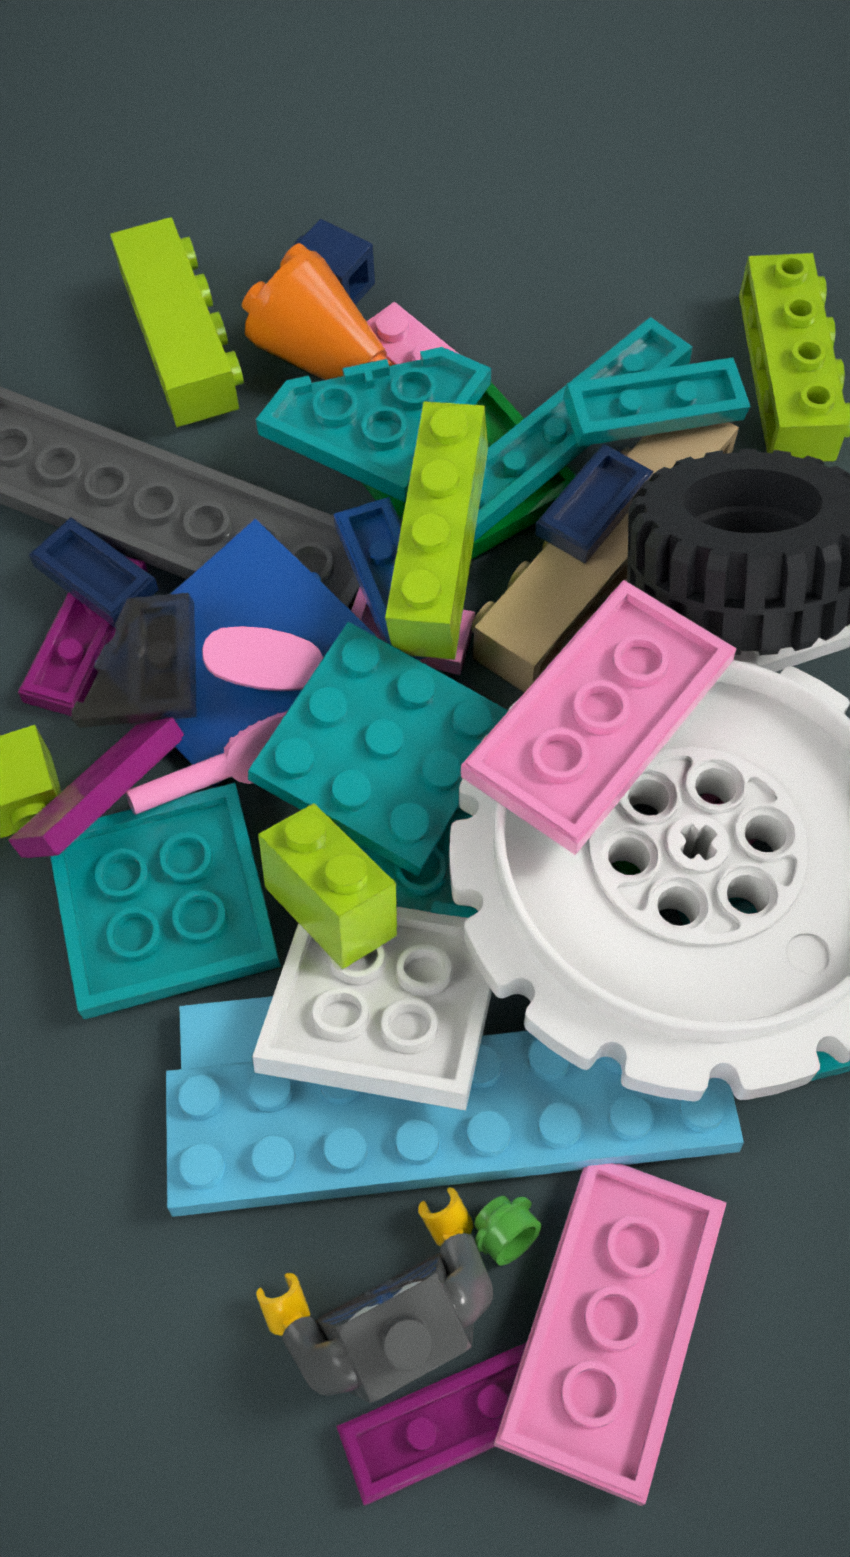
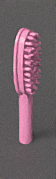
[202,626,324,691]
[125,711,288,815]

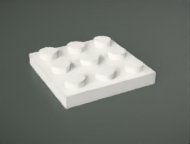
[252,907,492,1111]

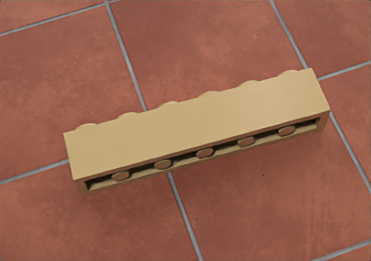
[471,422,739,692]

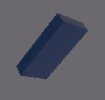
[535,444,654,564]
[29,517,159,629]

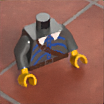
[256,1187,493,1403]

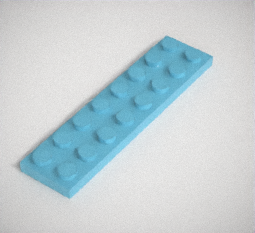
[166,1031,744,1217]

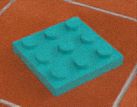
[248,621,508,877]
[50,783,281,1020]

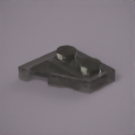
[72,593,197,728]

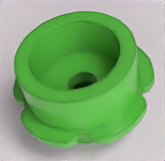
[474,1196,541,1266]

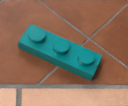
[563,357,751,447]

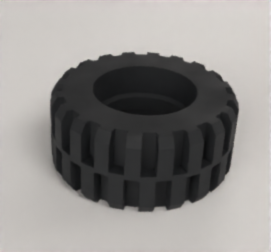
[627,449,850,656]

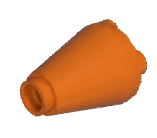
[242,243,393,380]

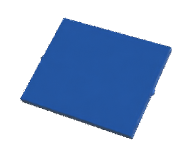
[95,518,376,788]

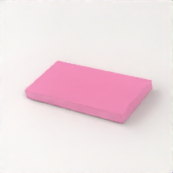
[461,580,737,855]
[494,1163,727,1506]

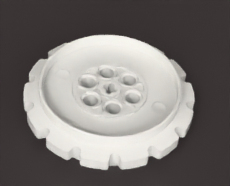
[450,651,850,1101]

